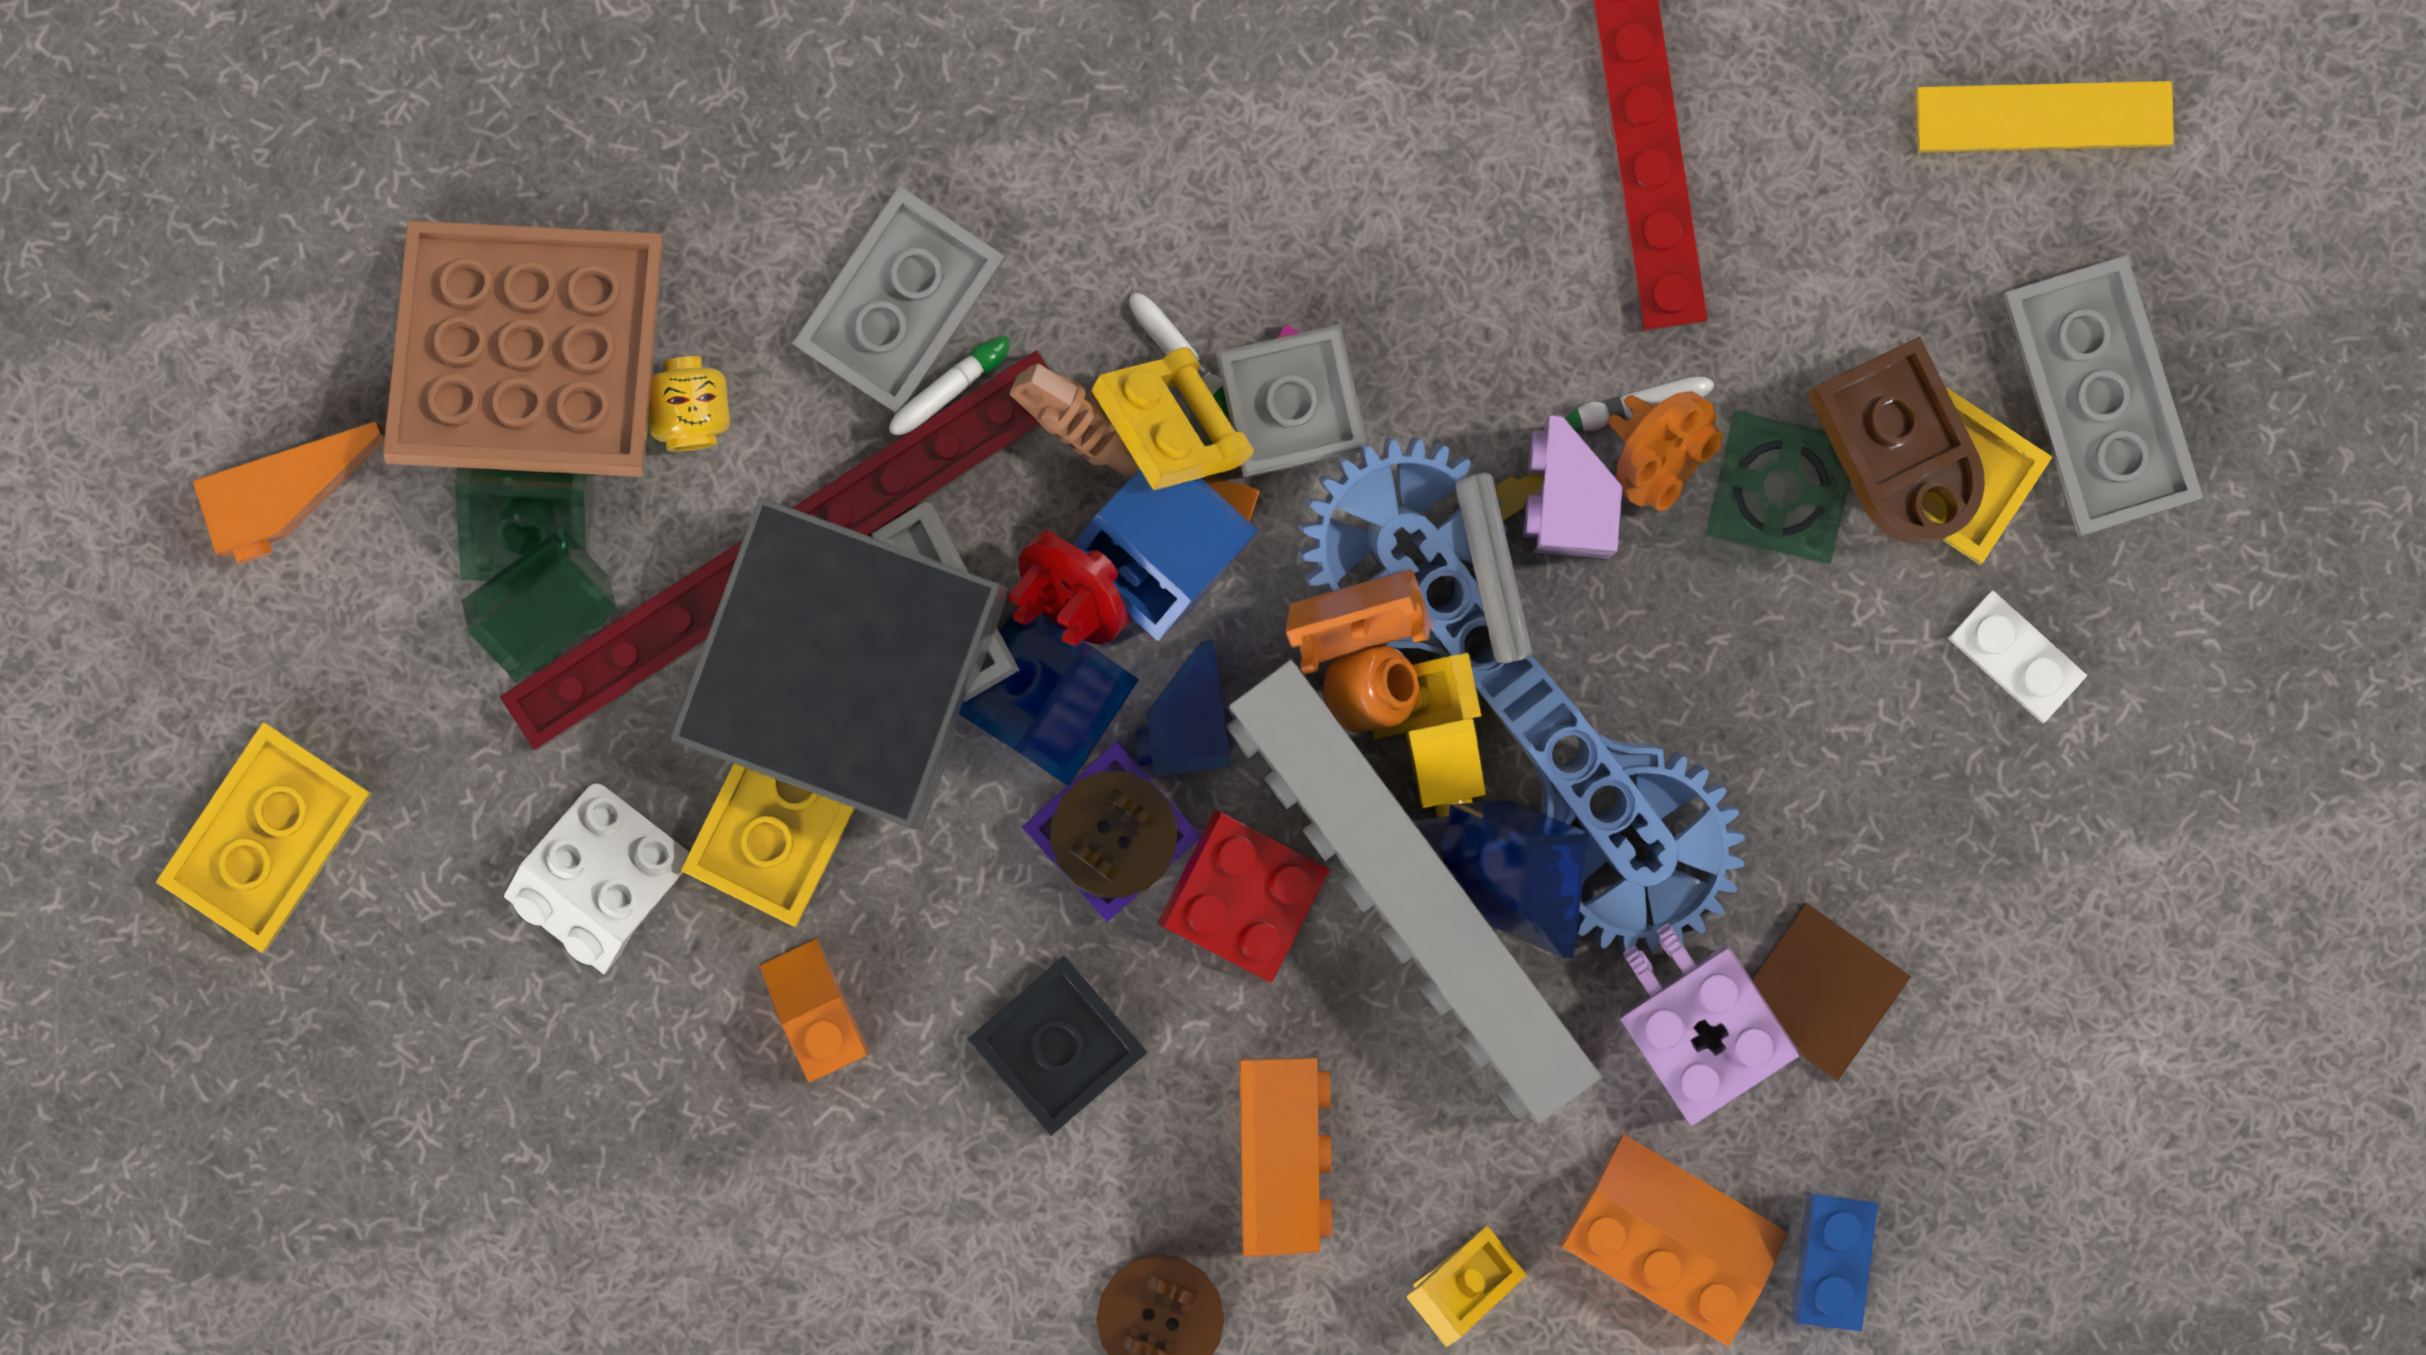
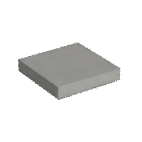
[1215,324,1368,479]

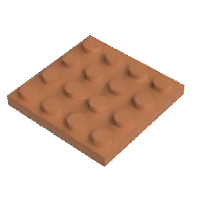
[383,220,664,477]

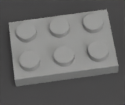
[792,185,1006,414]

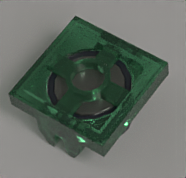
[1704,410,1850,566]

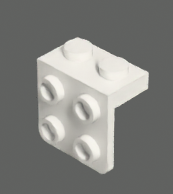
[504,784,689,975]

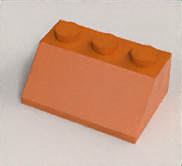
[1240,1057,1332,1256]
[1558,1134,1788,1347]

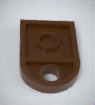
[1806,336,1985,544]

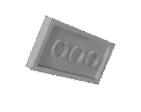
[2003,255,2203,537]

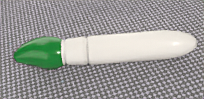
[889,335,1010,435]

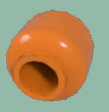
[1323,645,1419,733]

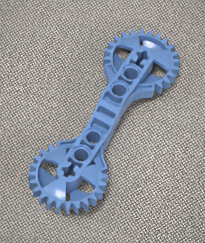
[1298,436,1745,954]

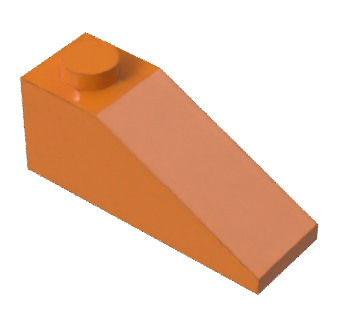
[192,421,385,564]

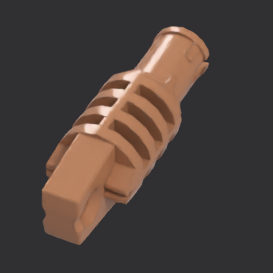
[1010,363,1140,480]

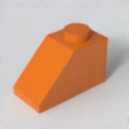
[759,939,871,1083]

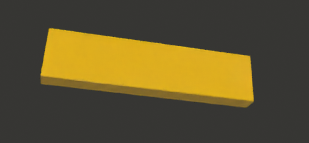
[1916,81,2174,153]

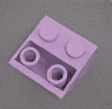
[1522,416,1622,559]

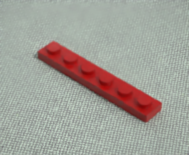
[1592,0,1708,332]

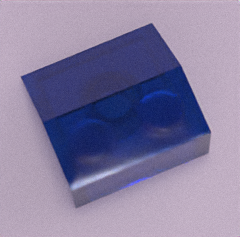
[959,606,1139,786]
[1443,800,1589,959]

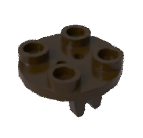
[1050,771,1178,898]

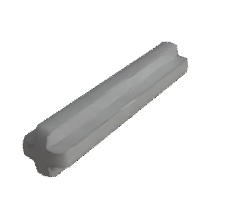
[1455,473,1532,663]

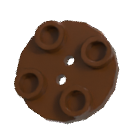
[1096,1254,1225,1355]

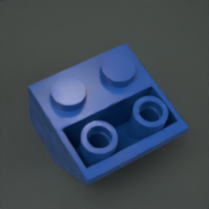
[1072,469,1259,641]

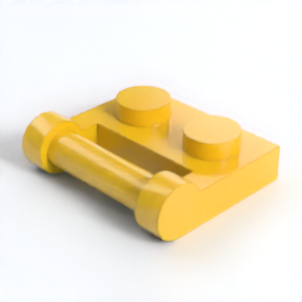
[1091,347,1254,490]

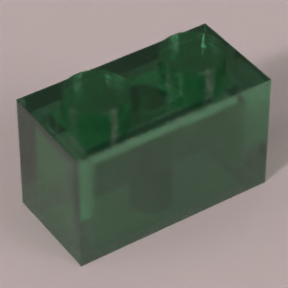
[461,527,618,682]

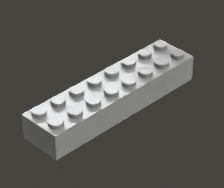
[1226,660,1602,1124]

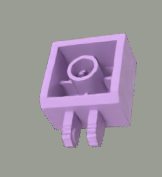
[1620,923,1799,1126]

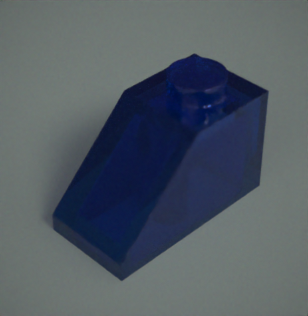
[1135,640,1231,778]

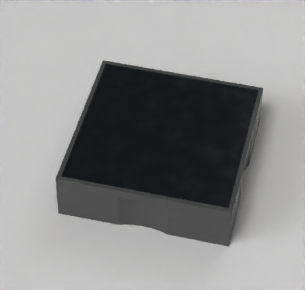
[670,497,1010,830]

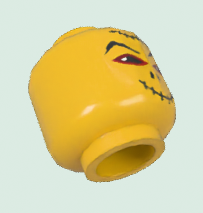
[648,356,731,452]

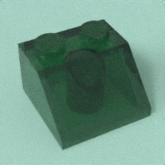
[455,468,594,586]

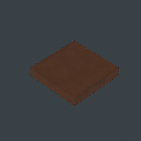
[1752,903,1911,1081]

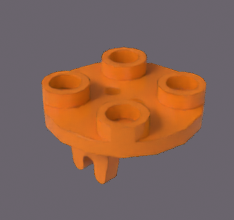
[1608,391,1724,512]

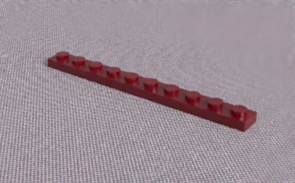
[500,350,1050,751]

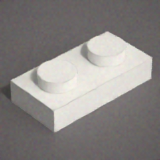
[1948,590,2088,723]

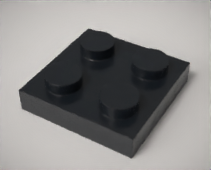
[967,955,1148,1136]

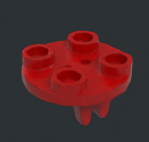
[1008,530,1129,646]

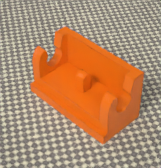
[1286,568,1433,675]

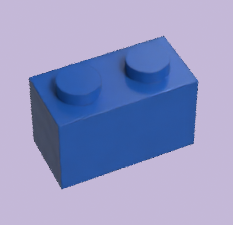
[1791,1192,1878,1332]

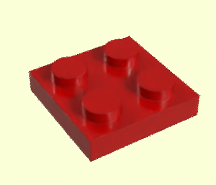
[1156,810,1330,983]

